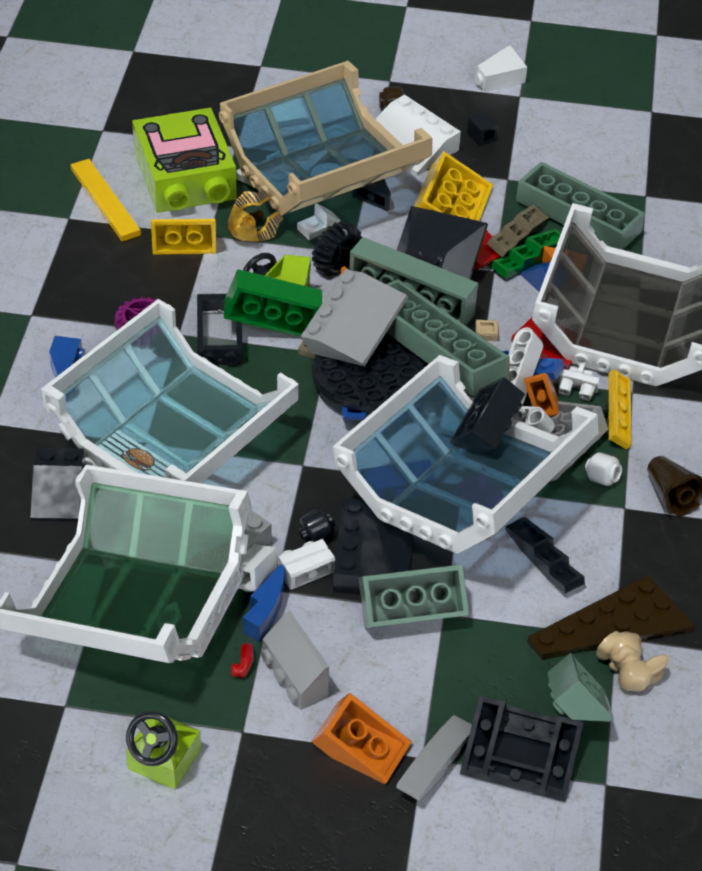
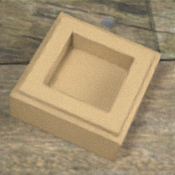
[475,320,498,341]

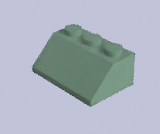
[547,653,614,722]

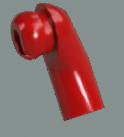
[231,643,254,678]

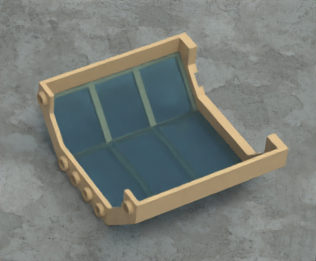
[219,61,433,216]

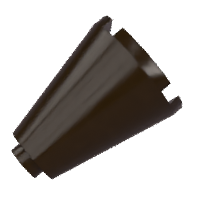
[647,456,702,516]

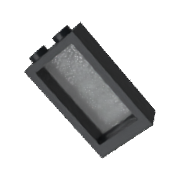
[197,293,243,365]

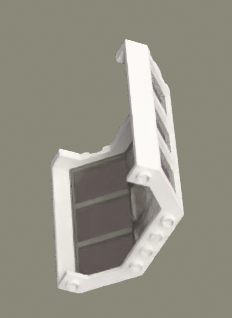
[532,203,702,386]

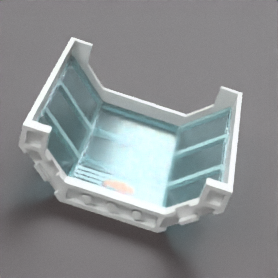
[41,299,299,506]

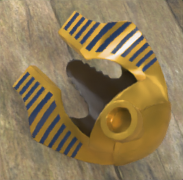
[228,190,283,242]

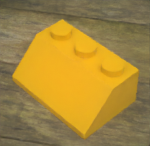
[151,219,216,254]

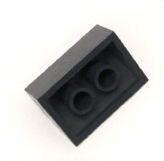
[449,377,525,454]

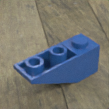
[49,336,85,403]

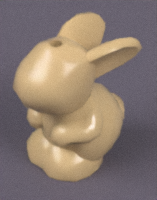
[596,631,669,692]

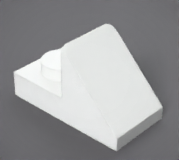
[297,203,341,240]

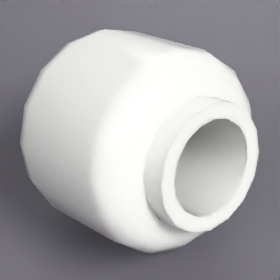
[585,453,622,486]

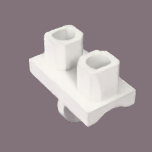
[558,362,599,401]

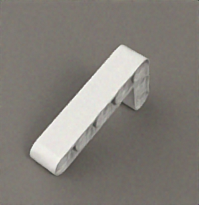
[508,327,555,433]

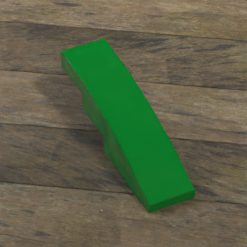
[491,229,570,279]

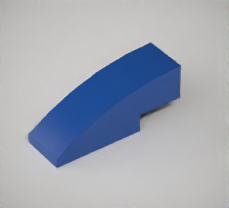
[243,564,284,642]

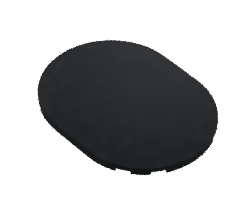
[312,330,477,412]

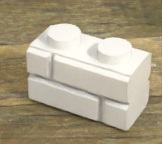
[277,539,335,590]

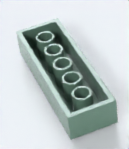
[516,162,645,250]
[349,237,478,326]

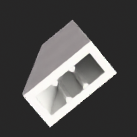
[475,46,527,92]

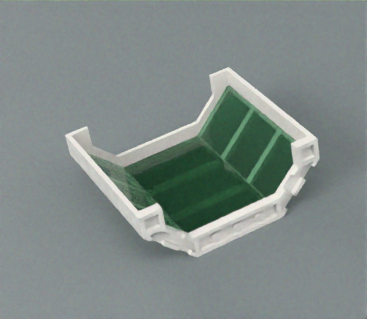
[0,465,252,663]

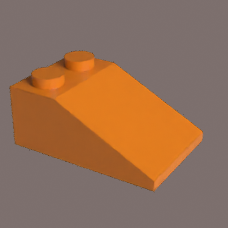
[311,693,412,784]

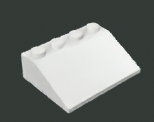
[361,95,461,175]

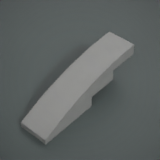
[396,715,472,801]

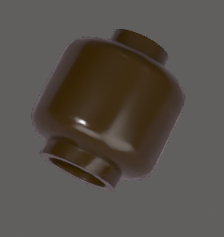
[379,87,407,110]

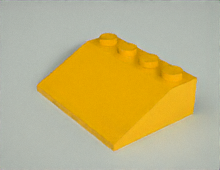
[414,151,493,221]

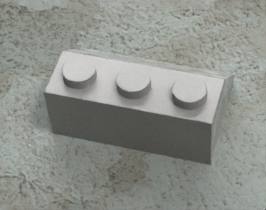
[261,611,329,710]

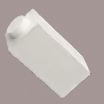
[238,544,277,592]

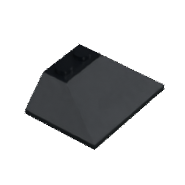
[397,206,488,279]
[460,695,584,802]

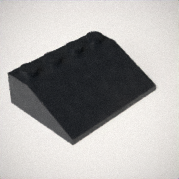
[333,498,413,595]

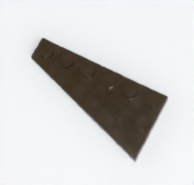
[527,575,695,660]

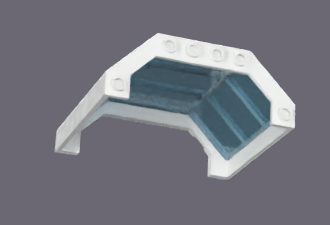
[333,355,599,554]

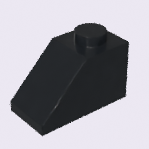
[352,179,391,211]

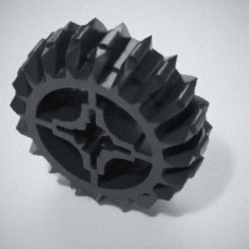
[312,220,362,277]

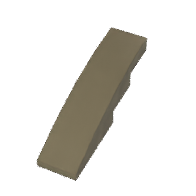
[487,204,549,257]

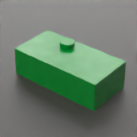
[224,269,322,337]

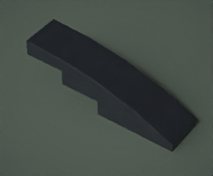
[505,517,585,594]

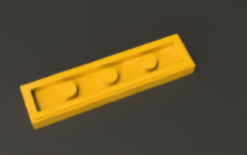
[608,369,632,449]

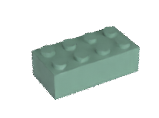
[358,565,469,628]

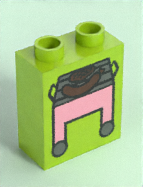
[132,108,237,213]

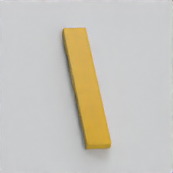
[71,159,141,242]

